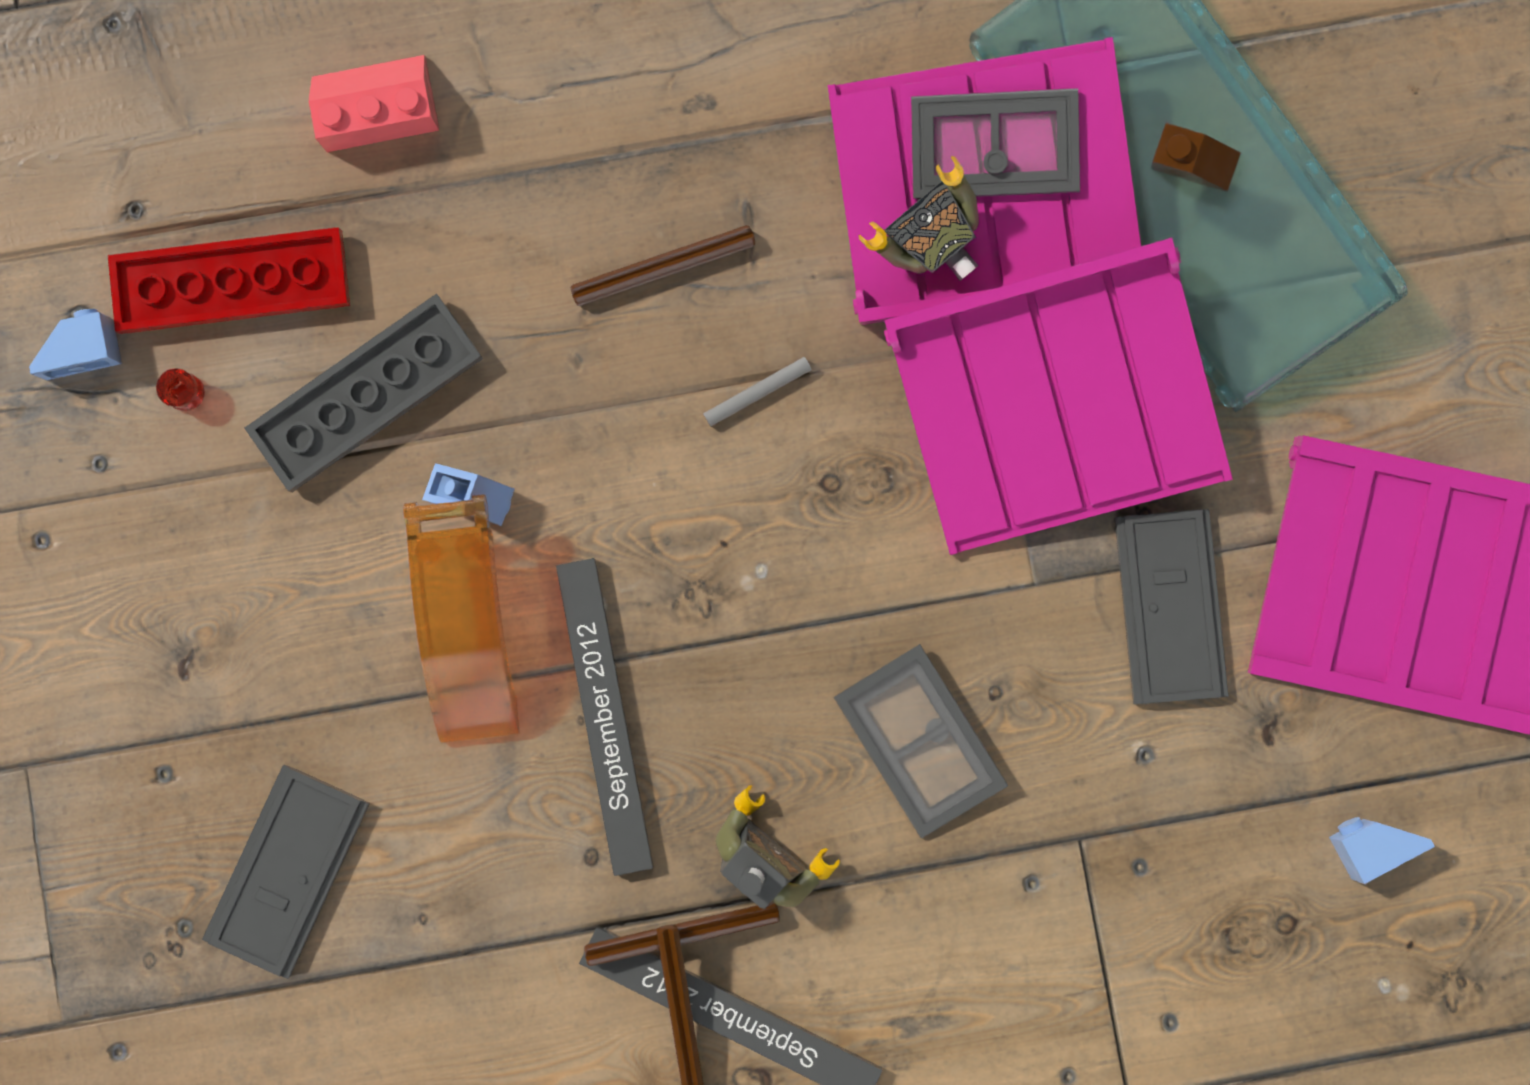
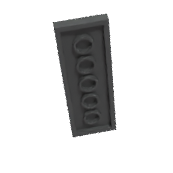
[244,293,483,493]

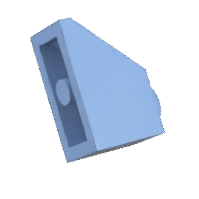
[29,309,122,380]
[422,463,514,526]
[1329,817,1435,884]

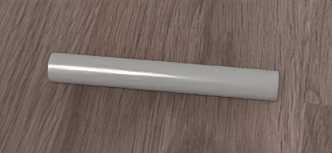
[703,357,812,427]

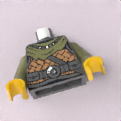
[859,156,980,281]
[715,785,840,909]

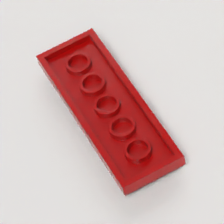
[108,227,350,334]

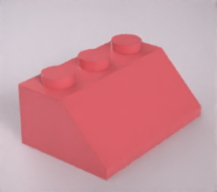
[309,55,440,152]

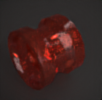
[156,368,205,411]

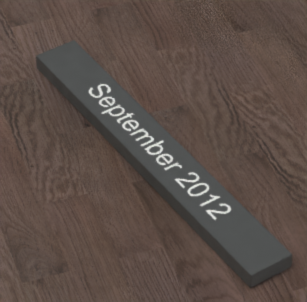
[556,558,654,876]
[579,926,883,1085]

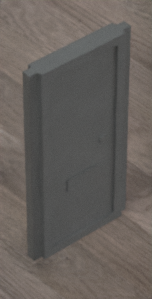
[1115,509,1229,704]
[202,765,370,979]

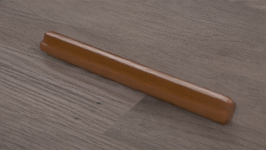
[570,225,755,306]
[584,903,780,966]
[656,924,704,1085]

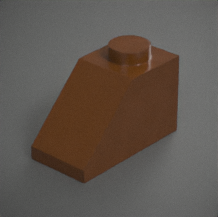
[1151,123,1241,192]

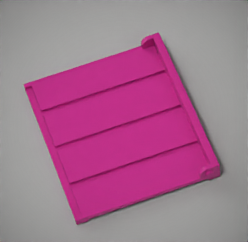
[827,37,1141,325]
[884,238,1233,555]
[1247,435,1530,735]

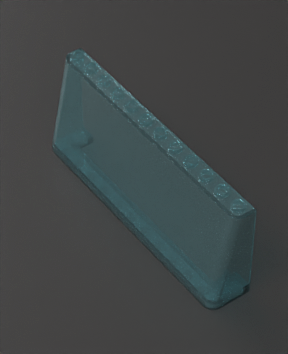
[969,0,1408,412]

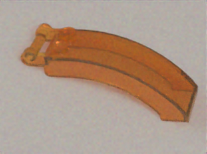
[403,494,520,743]

